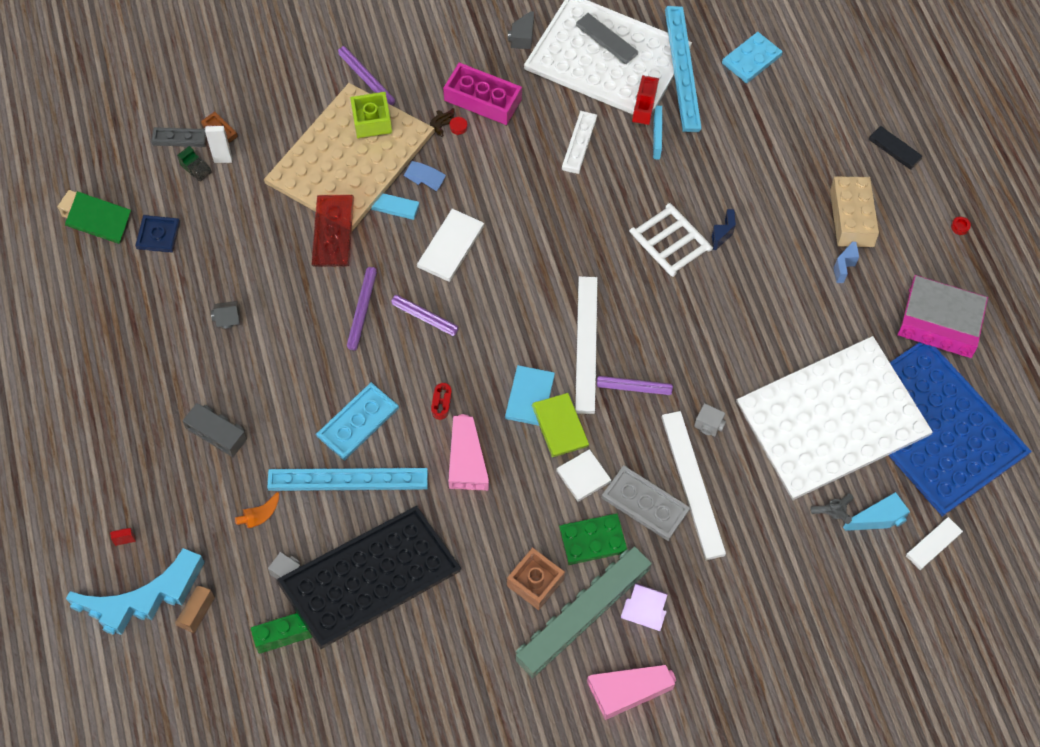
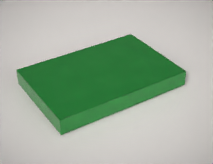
[65,191,131,244]

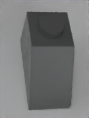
[508,11,534,49]

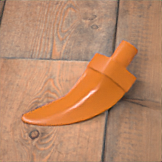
[235,492,279,528]

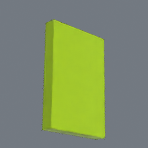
[531,393,589,457]

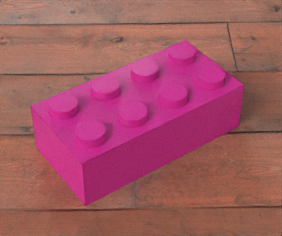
[443,63,522,125]

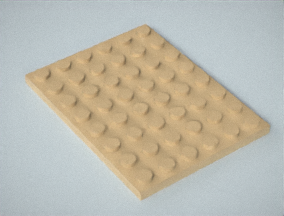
[264,83,435,232]

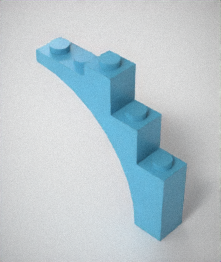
[66,548,205,635]

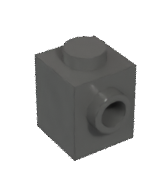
[211,301,240,329]

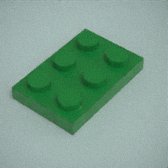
[559,513,627,565]

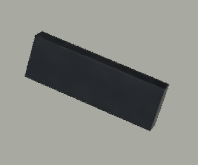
[869,126,923,170]

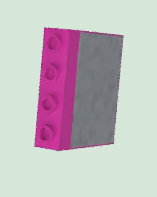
[898,275,988,358]

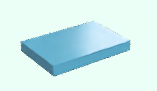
[505,365,555,426]

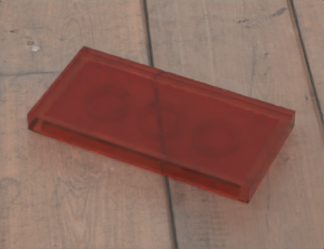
[311,195,354,267]

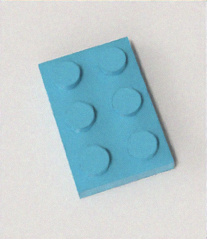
[722,32,783,83]

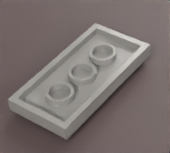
[601,465,690,541]

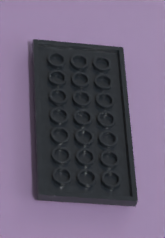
[277,506,461,649]

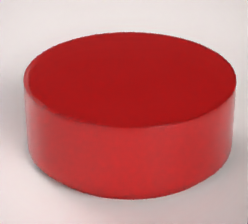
[450,117,467,135]
[951,216,971,235]

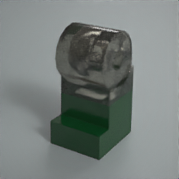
[177,146,212,182]

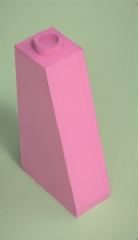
[448,414,489,491]
[587,665,676,720]

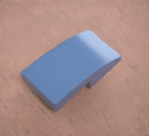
[404,161,446,191]

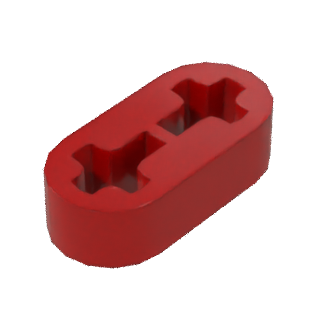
[431,383,452,420]

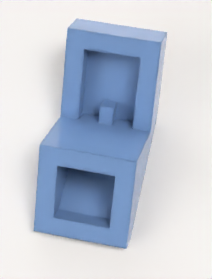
[834,242,859,283]

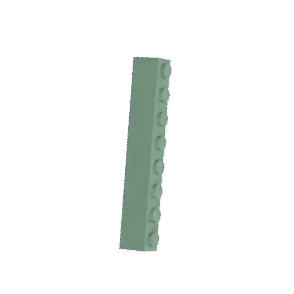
[516,546,652,679]

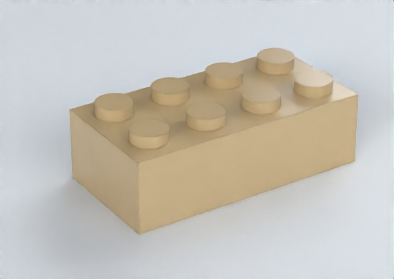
[830,176,879,247]

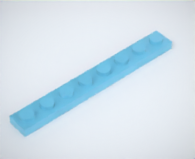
[665,6,702,132]
[267,468,428,491]

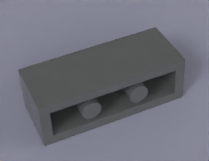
[183,403,247,457]

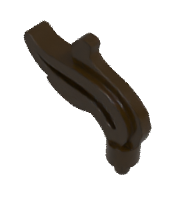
[430,108,455,137]

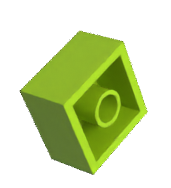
[350,92,392,138]

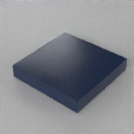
[135,215,180,253]

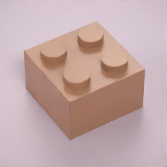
[507,547,565,610]

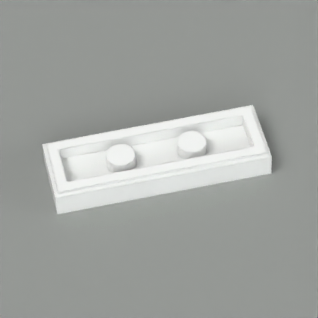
[205,126,232,163]
[906,517,963,570]

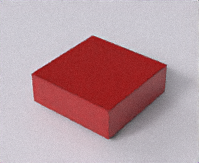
[110,528,136,546]

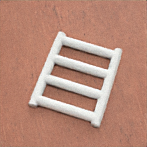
[629,203,713,277]

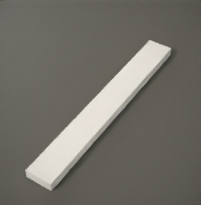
[575,276,597,414]
[661,411,726,560]

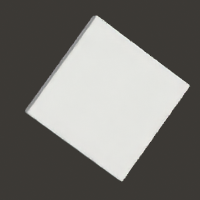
[556,449,611,502]

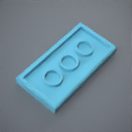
[316,383,399,461]

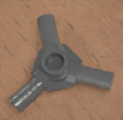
[811,493,854,524]

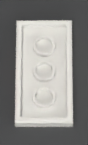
[417,209,484,282]

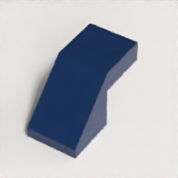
[711,209,736,250]

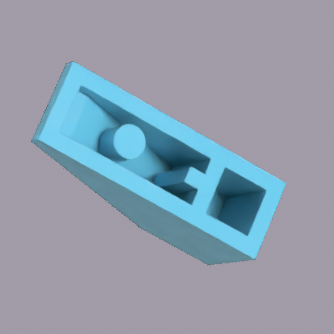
[843,492,910,531]

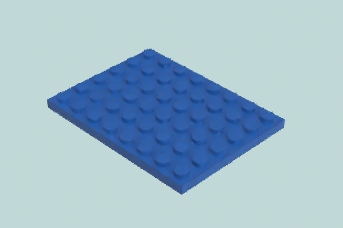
[888,342,1032,517]

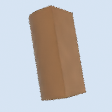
[175,586,215,634]

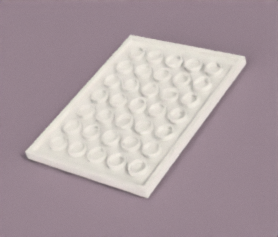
[524,0,692,114]
[736,336,932,501]

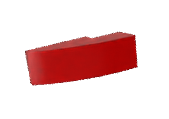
[632,75,659,125]

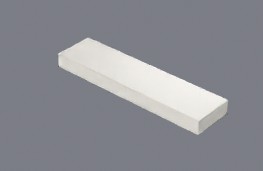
[562,111,597,174]

